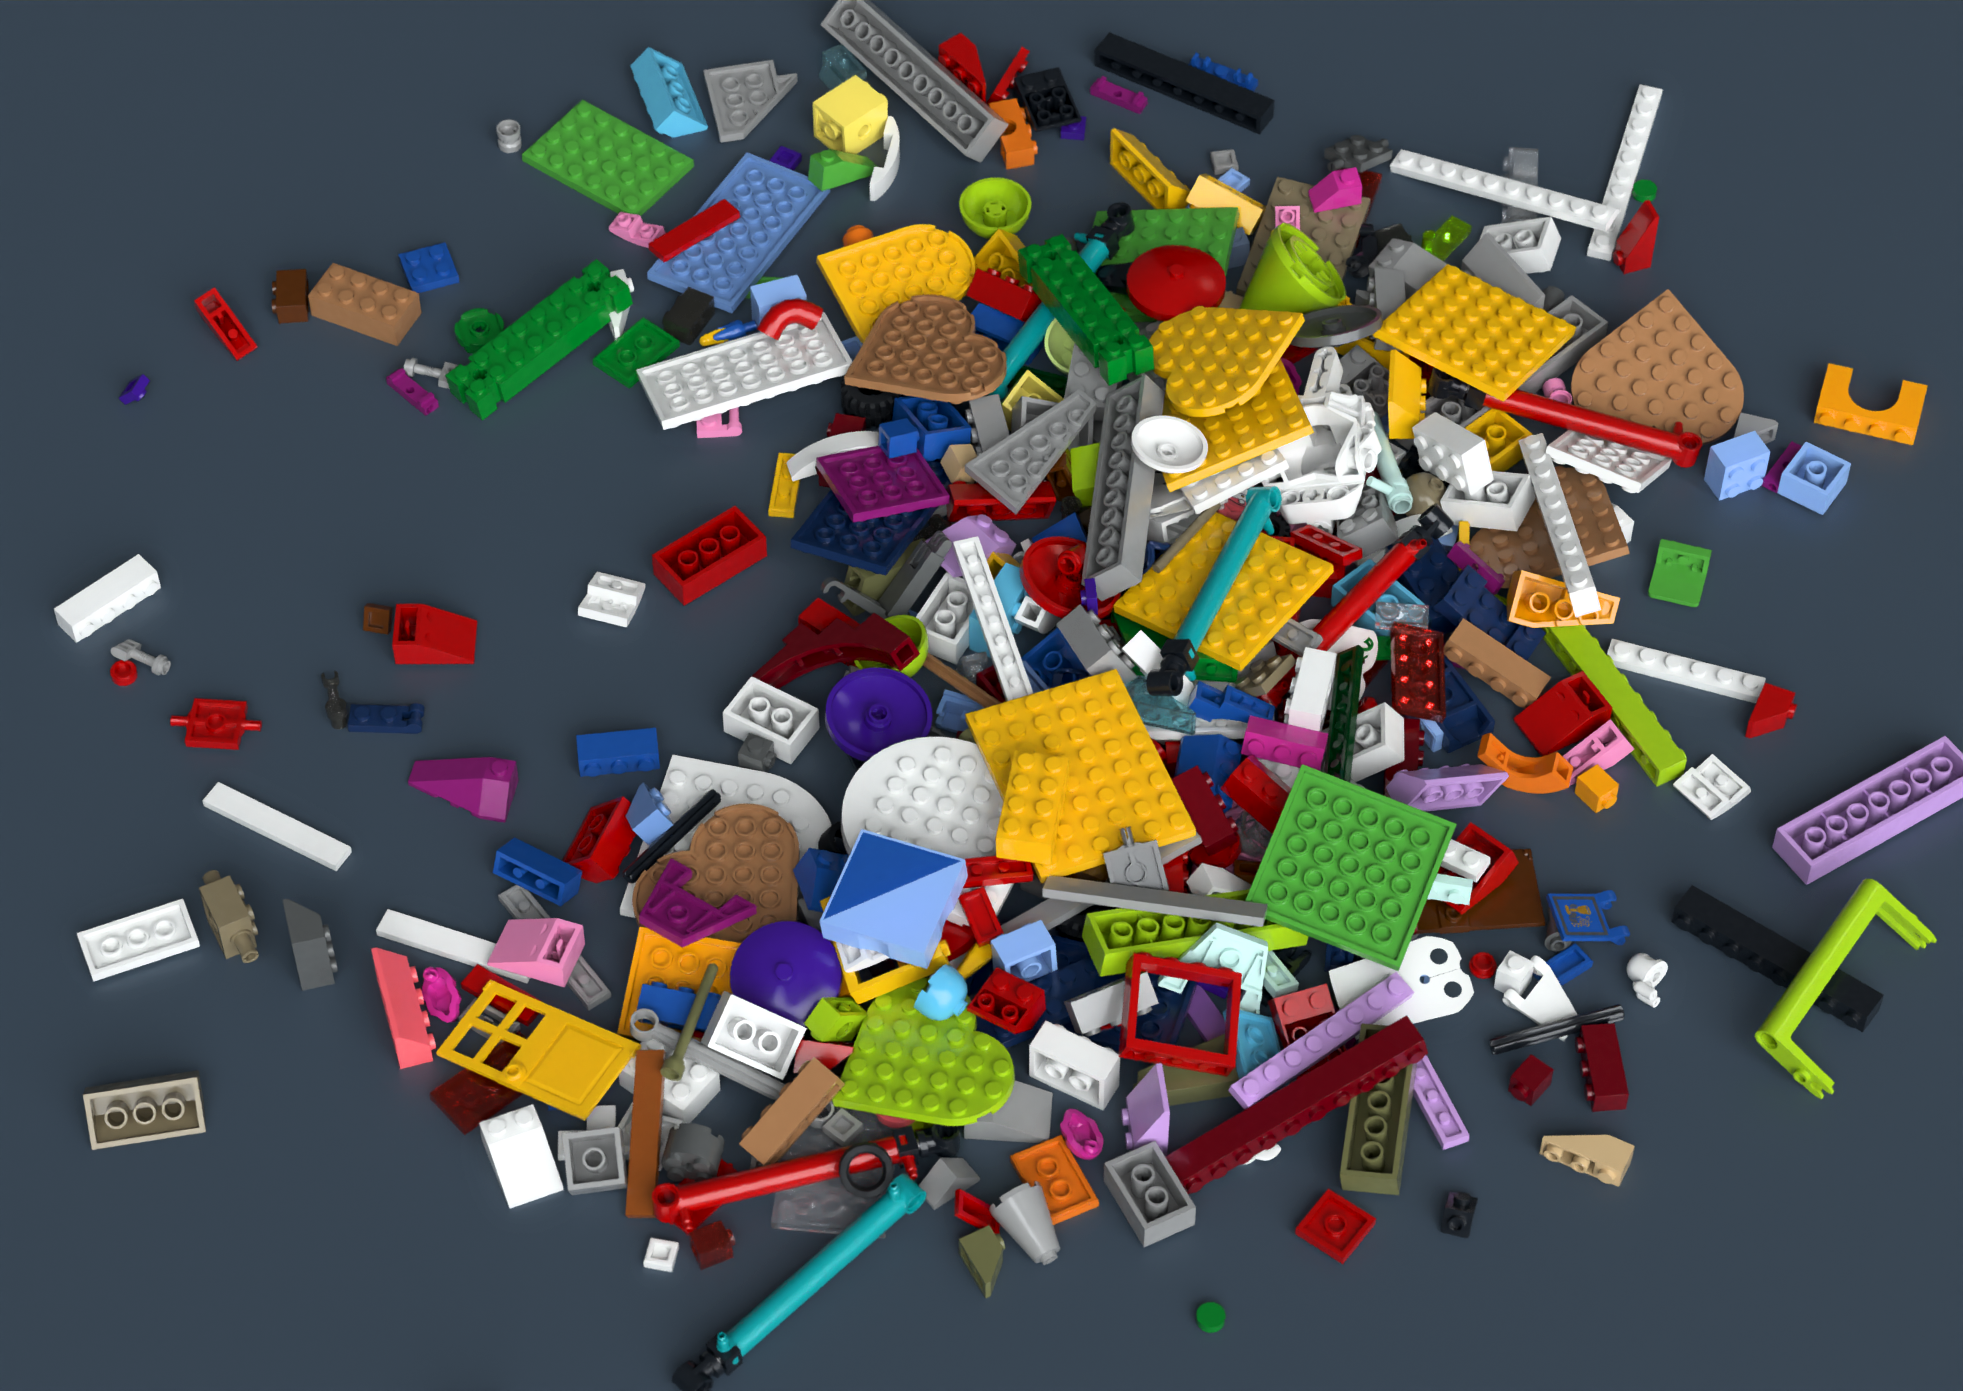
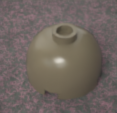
[1405,472,1447,517]

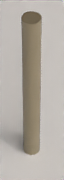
[1152,503,1221,573]

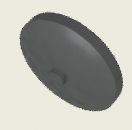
[1289,305,1383,348]

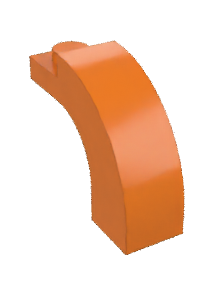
[1477,733,1573,794]

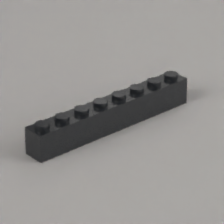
[1095,32,1274,135]
[1672,885,1884,1032]

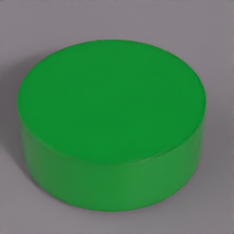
[1632,179,1657,203]
[1196,1302,1226,1333]

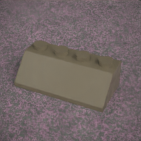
[83,1070,206,1150]

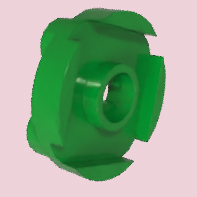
[454,308,505,353]

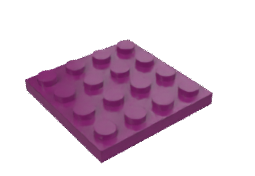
[816,446,950,522]

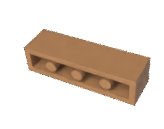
[1440,618,1551,709]
[739,1057,845,1166]

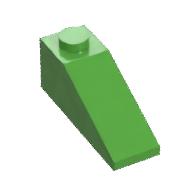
[808,149,878,191]

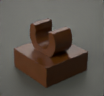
[363,603,393,635]

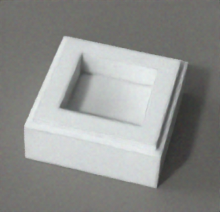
[644,1238,679,1272]

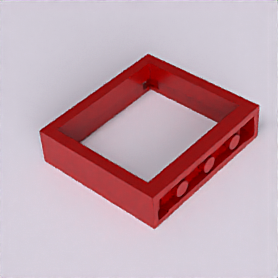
[1118,952,1242,1077]

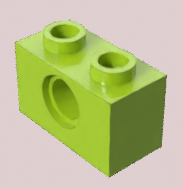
[804,997,868,1042]

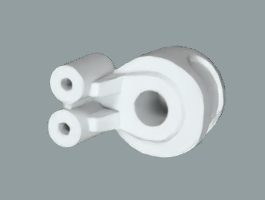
[1627,953,1668,1008]

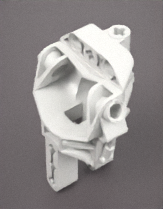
[1261,346,1382,534]

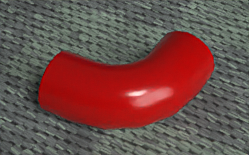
[757,298,823,341]

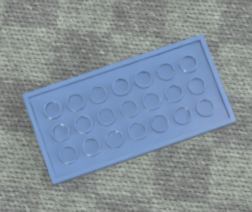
[647,152,830,314]

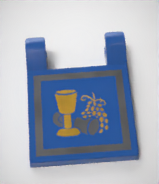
[1546,890,1630,945]

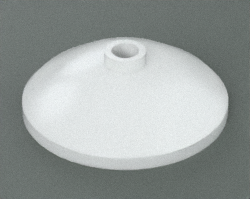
[1131,416,1208,474]

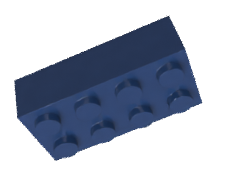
[1384,537,1459,639]

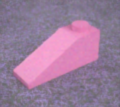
[1562,719,1634,786]

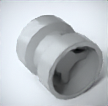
[496,119,522,153]

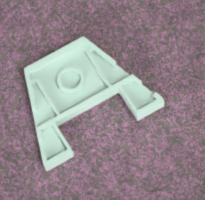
[1158,922,1268,1014]

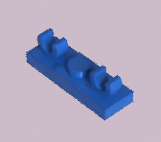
[1189,52,1258,92]

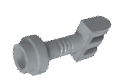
[404,357,458,389]
[111,639,171,676]

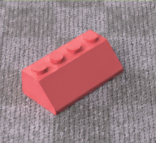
[371,947,436,1069]

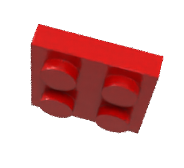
[1295,1188,1376,1264]

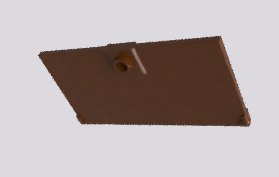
[1417,849,1545,934]

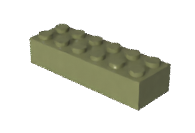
[1340,1023,1418,1195]

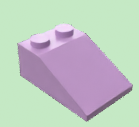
[925,514,1017,577]
[1121,1063,1170,1156]

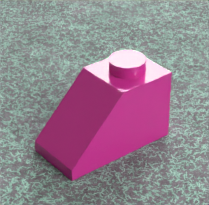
[1308,167,1362,213]

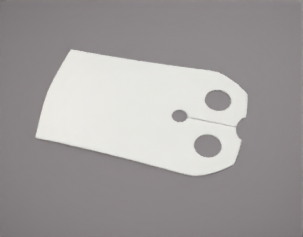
[1329,936,1474,1040]

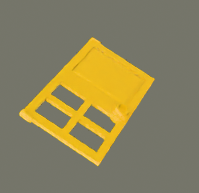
[436,980,641,1121]

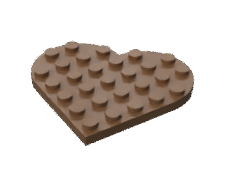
[1571,289,1744,445]
[844,295,1007,404]
[1469,466,1630,588]
[632,804,800,943]

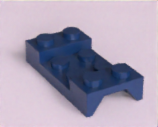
[1433,565,1546,661]
[1393,647,1495,753]

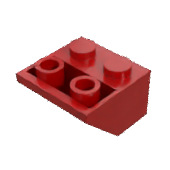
[967,967,1046,1034]

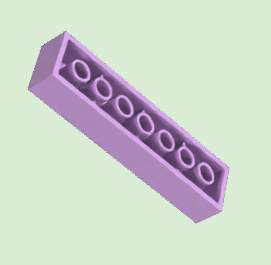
[1772,736,1963,885]

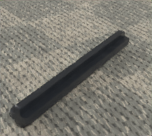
[623,789,721,884]
[1489,1004,1625,1055]

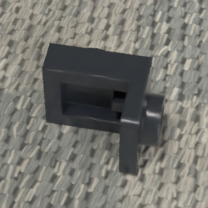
[1441,1192,1478,1238]

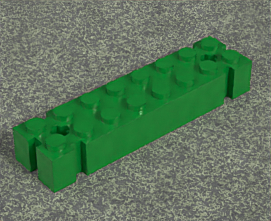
[1018,234,1154,386]
[445,259,633,421]

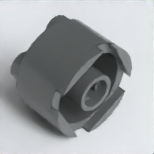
[661,1123,725,1182]

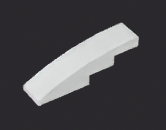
[1122,630,1195,714]

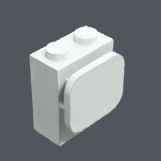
[1147,484,1202,544]

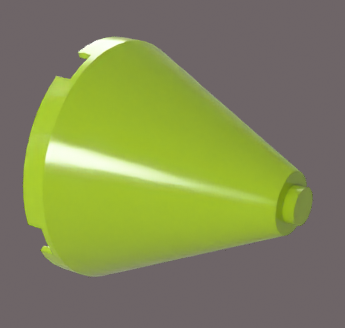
[1239,223,1346,314]

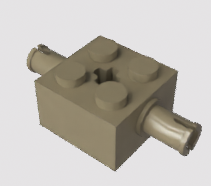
[199,870,259,963]

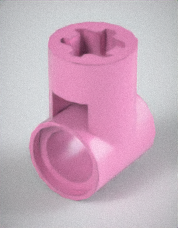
[1542,378,1572,404]

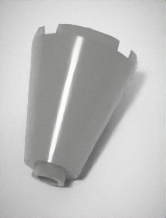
[989,1181,1060,1265]

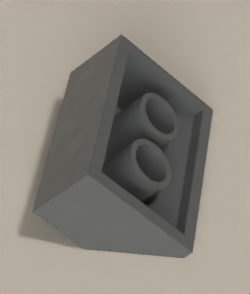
[282,898,338,991]

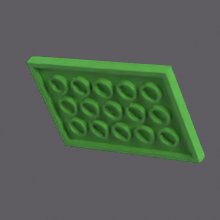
[522,100,694,216]

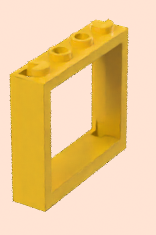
[820,896,951,1005]

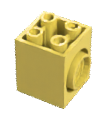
[813,75,888,154]

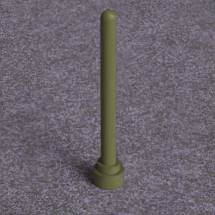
[660,963,718,1081]

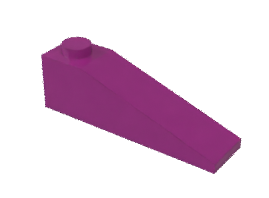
[408,757,519,823]

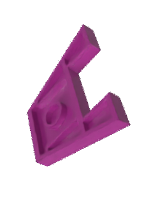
[639,858,757,948]

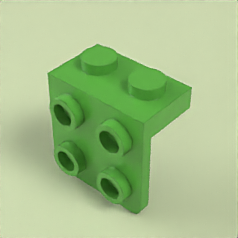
[1648,539,1712,607]

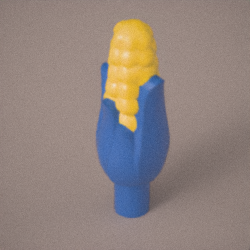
[699,320,757,346]

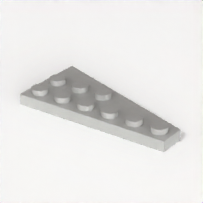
[965,389,1097,515]

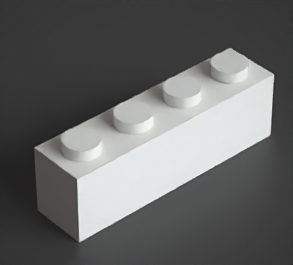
[54,554,161,643]

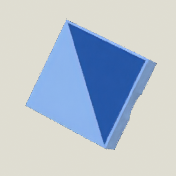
[819,829,968,969]

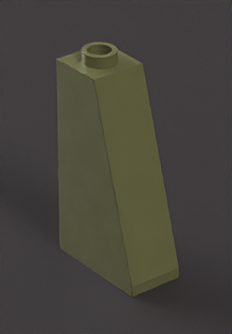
[842,538,926,616]
[1133,1034,1239,1106]

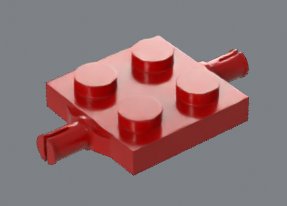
[170,698,262,750]

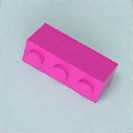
[1241,715,1328,771]

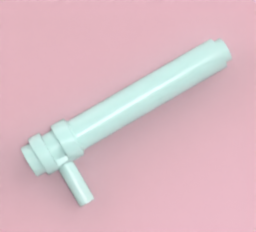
[1366,410,1413,514]

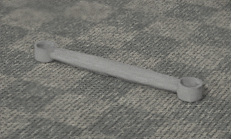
[630,1009,834,1128]

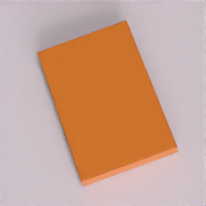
[1010,1135,1099,1225]

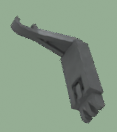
[821,531,952,619]

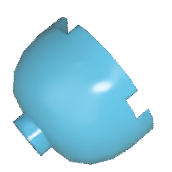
[914,964,968,1021]

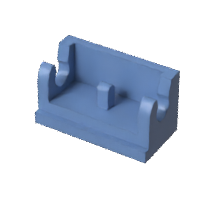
[935,689,984,733]

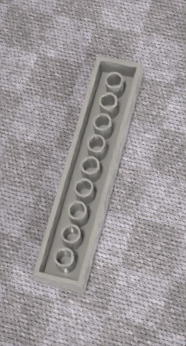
[821,0,1009,163]
[1396,295,1608,451]
[1081,374,1165,601]

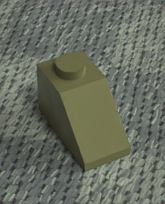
[959,1225,1005,1299]

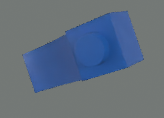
[1186,681,1275,723]

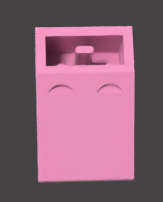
[487,918,585,988]

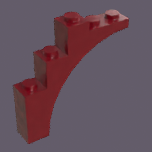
[749,613,920,689]

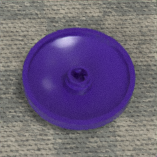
[825,668,933,762]
[730,921,842,1028]

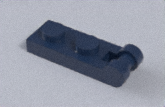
[348,703,425,734]

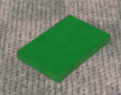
[592,317,680,389]

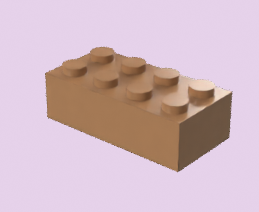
[308,263,422,346]

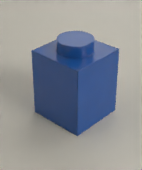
[878,418,920,459]

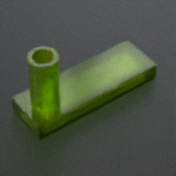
[1421,215,1472,261]

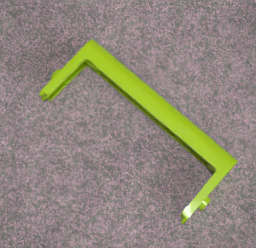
[1755,878,1937,1099]

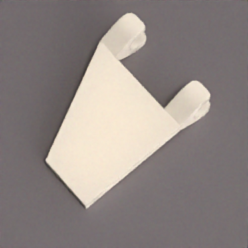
[1503,955,1578,1042]

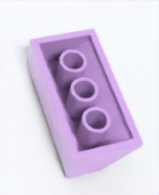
[1386,764,1509,811]

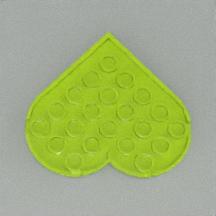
[832,978,1015,1126]

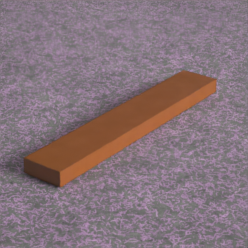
[625,1050,666,1218]

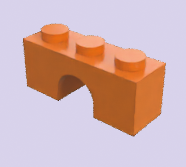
[989,98,1038,170]

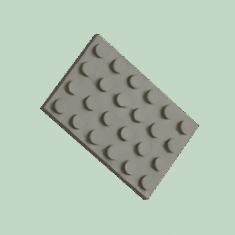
[1236,177,1371,296]

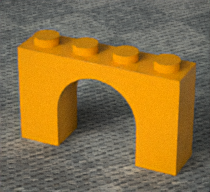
[1814,363,1928,445]

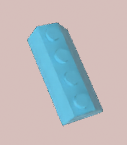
[630,47,708,138]

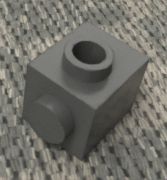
[738,733,777,773]

